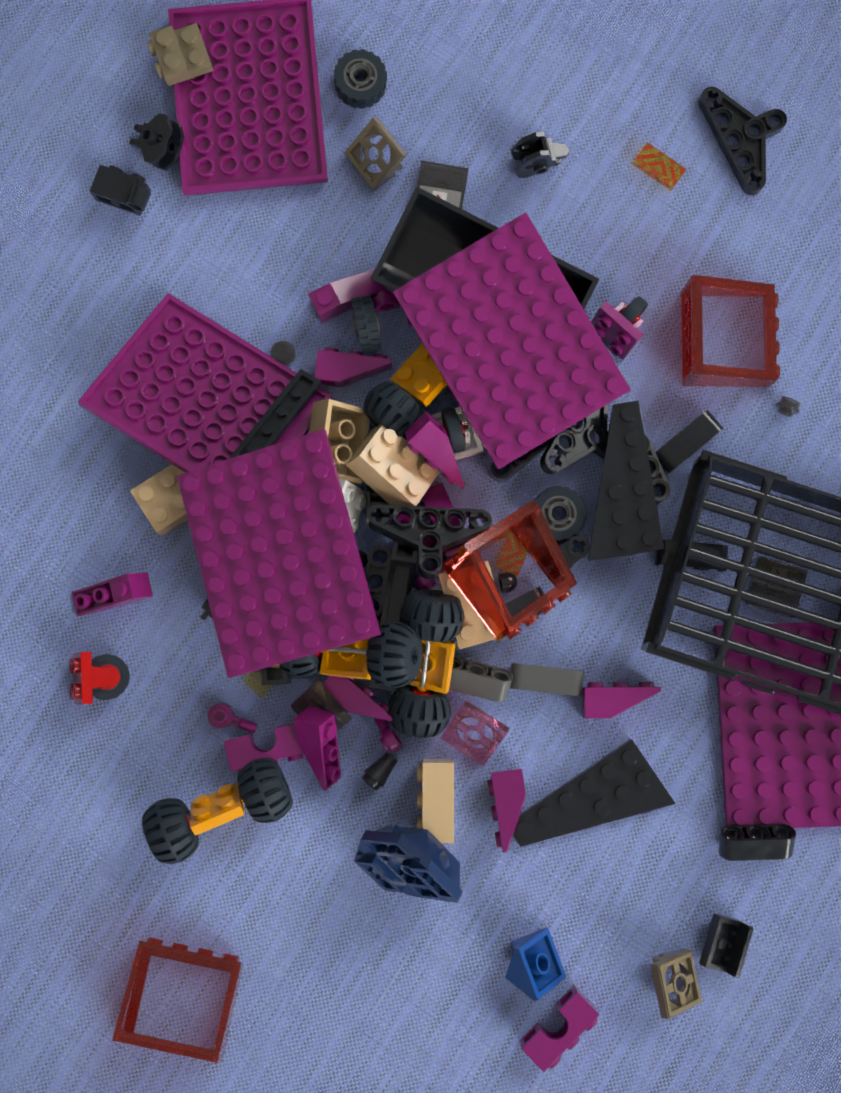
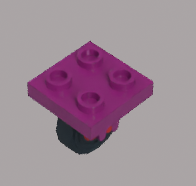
[591,296,648,360]

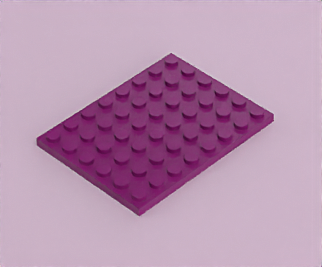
[168,0,328,196]
[393,212,631,469]
[78,293,333,473]
[177,429,381,678]
[714,622,841,828]

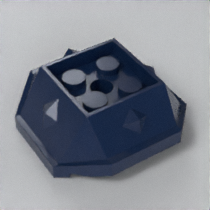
[354,825,463,903]

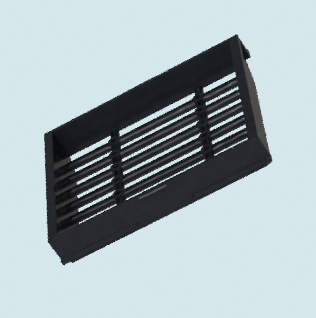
[641,450,841,715]

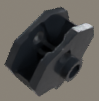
[129,113,185,171]
[511,132,570,178]

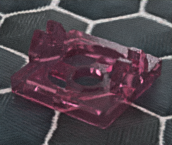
[441,701,509,766]

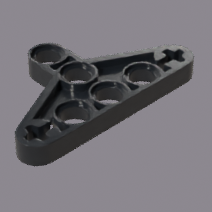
[698,86,787,196]
[540,404,608,475]
[366,505,492,579]

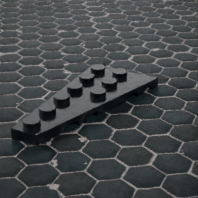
[588,401,664,561]
[513,739,676,847]

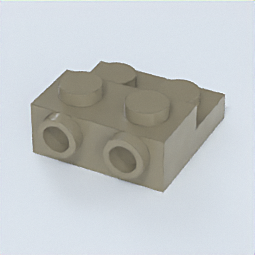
[147,23,214,86]

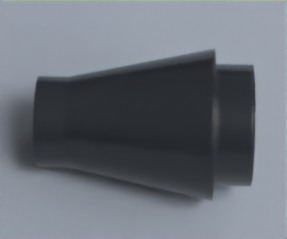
[361,752,398,791]

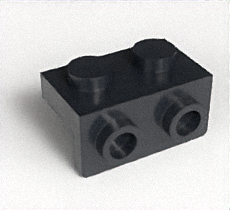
[699,913,753,978]

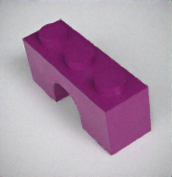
[224,723,303,773]
[519,985,599,1072]

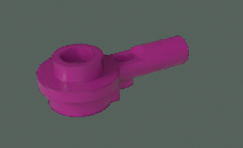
[207,703,258,733]

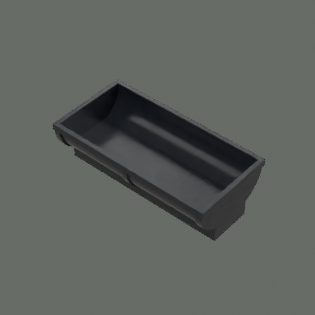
[371,186,599,309]

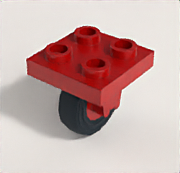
[69,652,130,704]

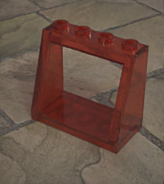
[681,275,780,387]
[442,500,577,642]
[112,937,243,1063]

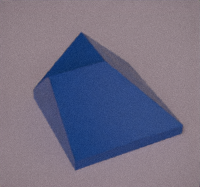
[505,928,566,1001]

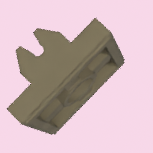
[344,117,407,190]
[651,949,702,1019]

